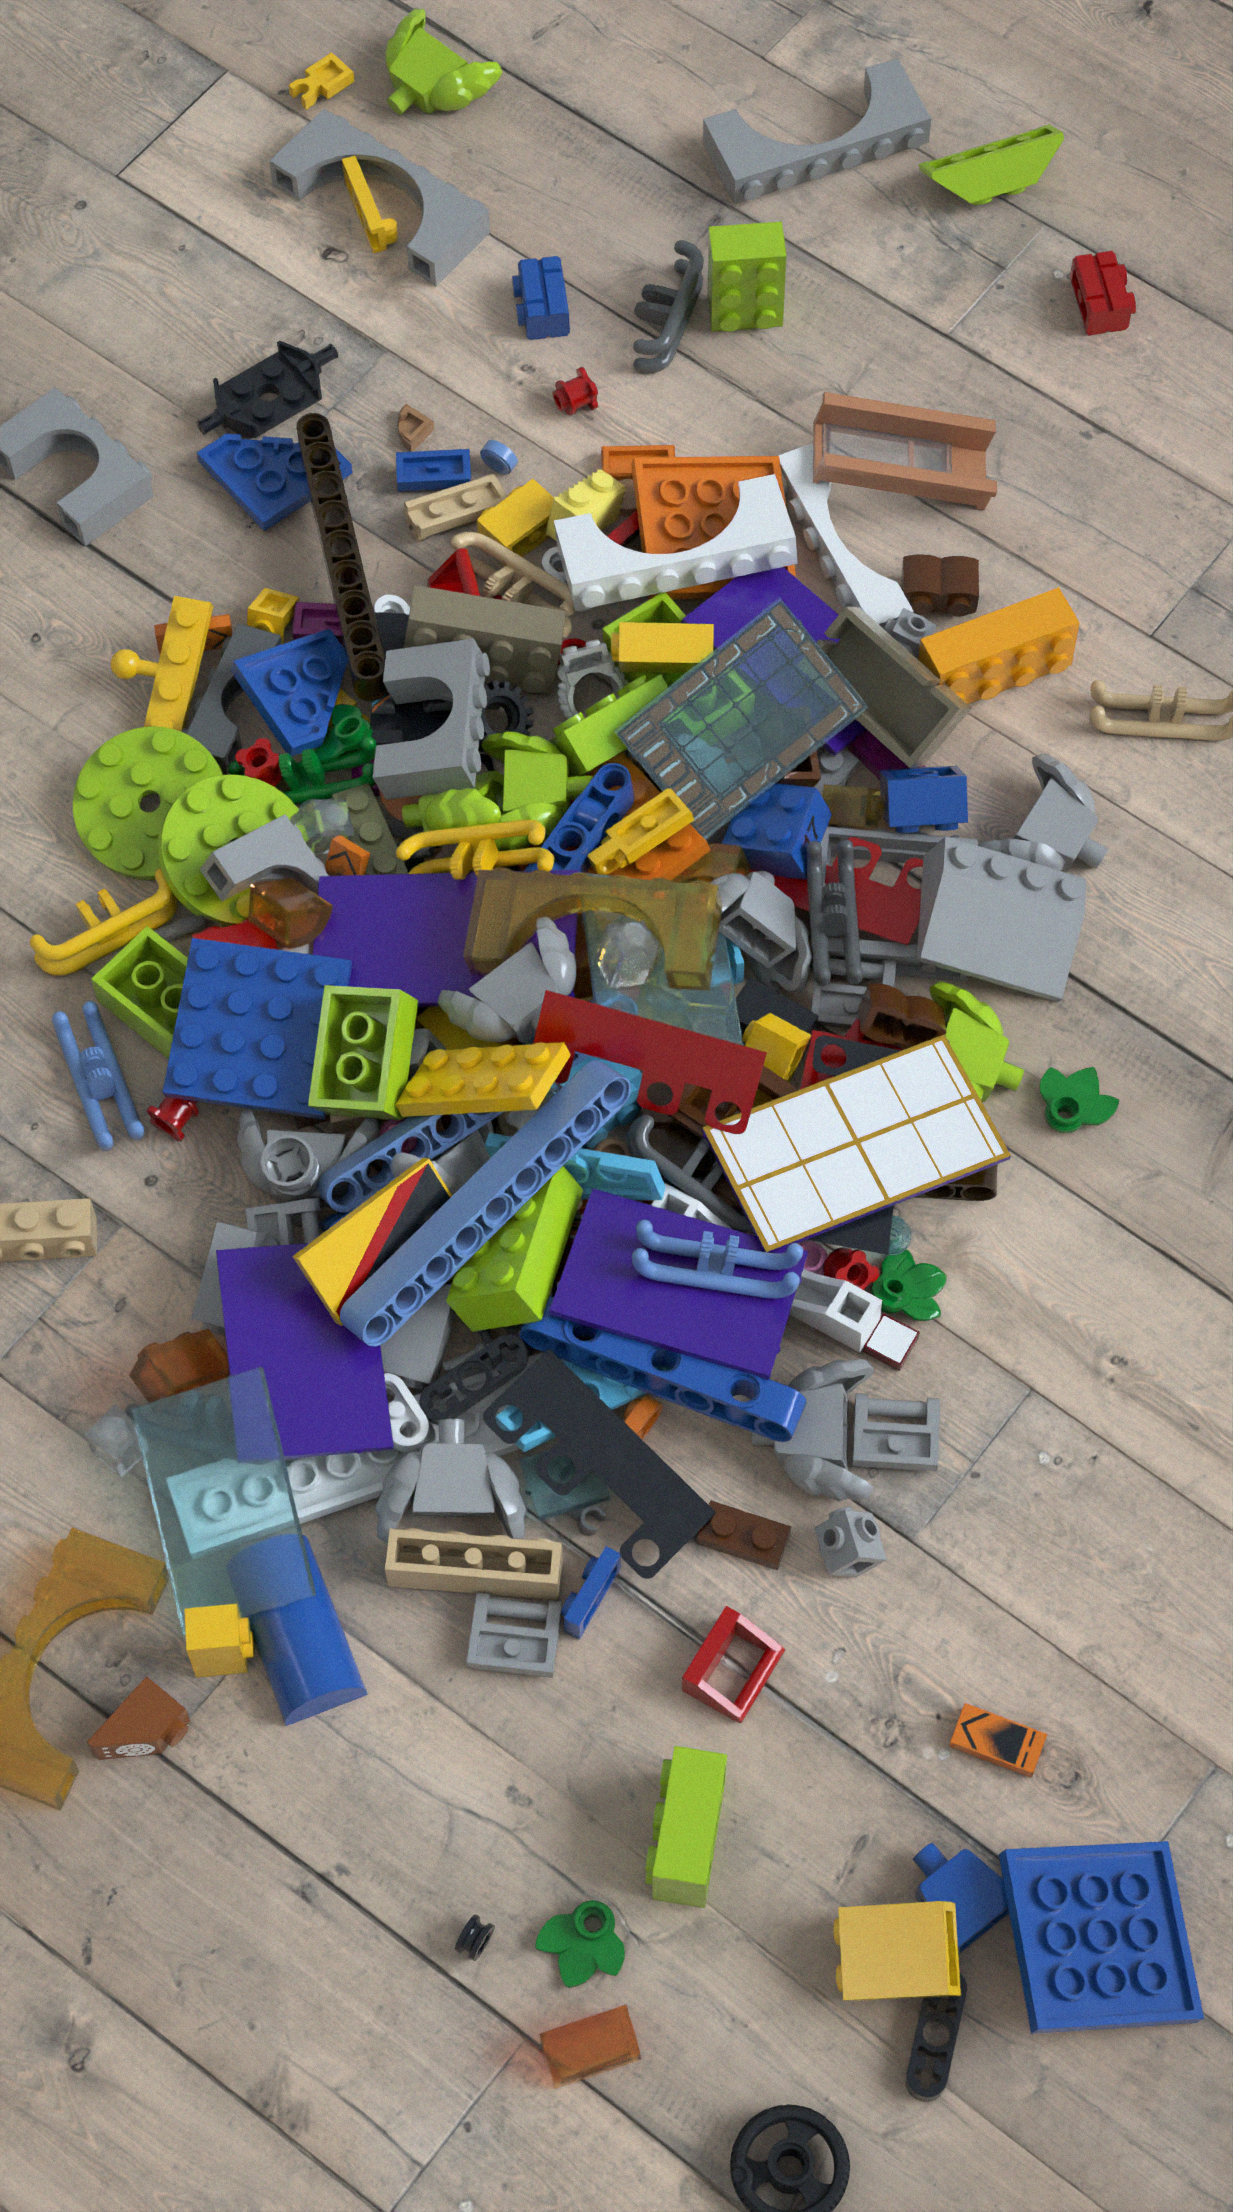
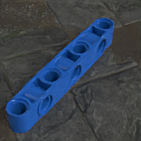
[524,763,634,882]
[519,1296,807,1442]

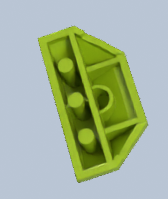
[919,124,1064,205]

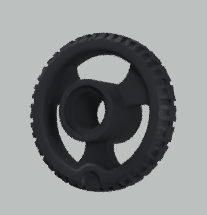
[730,2104,850,2212]

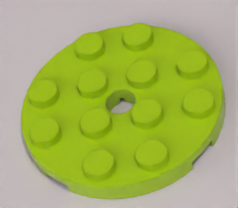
[73,726,223,881]
[158,775,315,927]

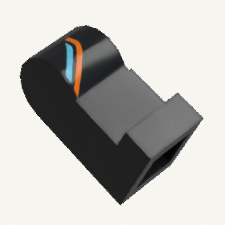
[370,693,403,745]

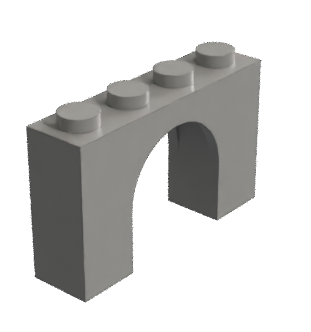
[0,387,153,546]
[373,638,490,800]
[200,814,329,955]

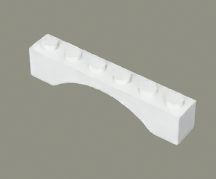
[778,443,914,628]
[651,1183,882,1353]

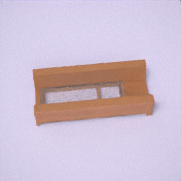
[813,392,997,510]

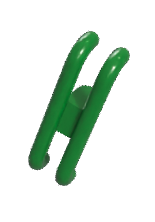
[228,736,377,805]

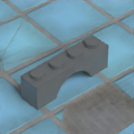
[182,623,282,775]

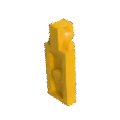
[587,788,694,878]

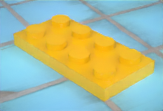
[395,1042,571,1117]

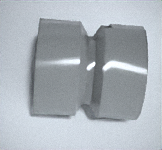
[260,1134,322,1200]

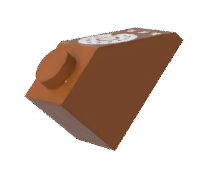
[87,1676,190,1760]

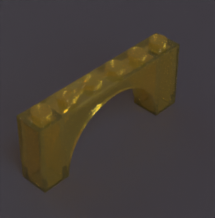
[463,867,723,991]
[0,1527,170,1811]

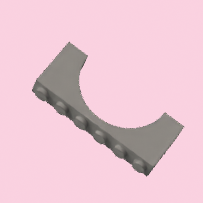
[703,58,931,204]
[269,109,490,286]
[191,1222,456,1390]

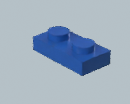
[396,449,471,491]
[561,1546,621,1640]

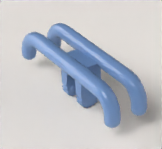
[52,1001,145,1151]
[632,1220,803,1299]

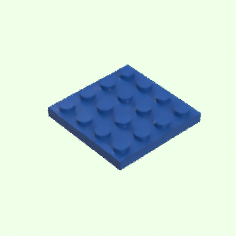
[162,938,352,1120]
[999,1841,1204,2034]

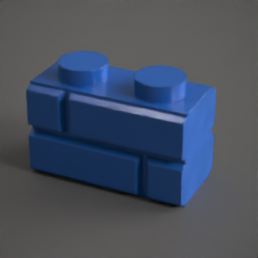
[512,256,570,340]

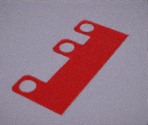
[711,837,923,945]
[533,990,767,1134]

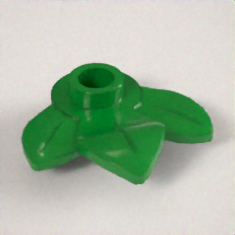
[314,704,373,762]
[1039,1067,1119,1133]
[871,1249,947,1321]
[535,1900,625,1988]

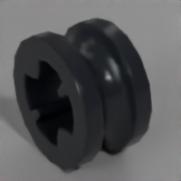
[455,1914,495,1961]

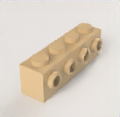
[0,1198,97,1262]
[385,1528,563,1601]

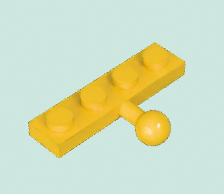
[110,596,214,732]

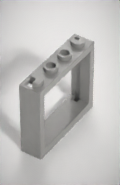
[810,825,979,982]

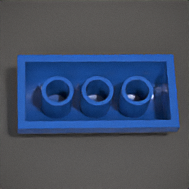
[228,1534,368,1726]

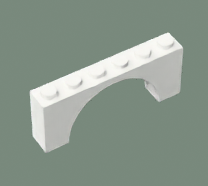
[554,474,798,611]

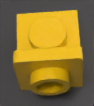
[246,588,300,644]

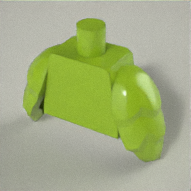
[385,8,502,115]
[481,731,592,851]
[402,770,504,832]
[929,981,1024,1102]

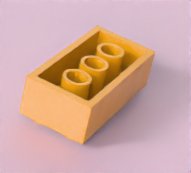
[918,587,1080,704]

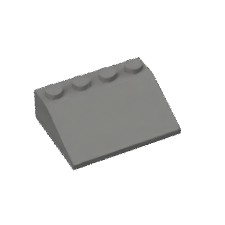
[917,836,1086,1002]

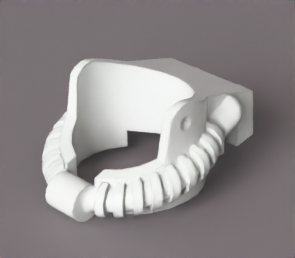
[556,639,628,720]

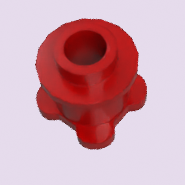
[552,367,599,416]
[235,738,283,787]
[146,1097,199,1142]
[823,1247,879,1290]

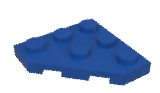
[197,433,353,531]
[230,628,348,756]

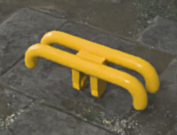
[396,820,554,880]
[29,868,178,976]

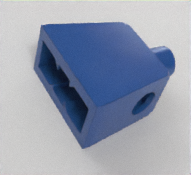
[913,1842,1009,1955]

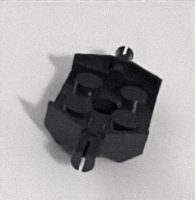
[196,341,338,438]

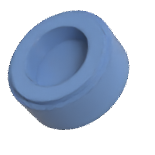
[480,440,518,474]

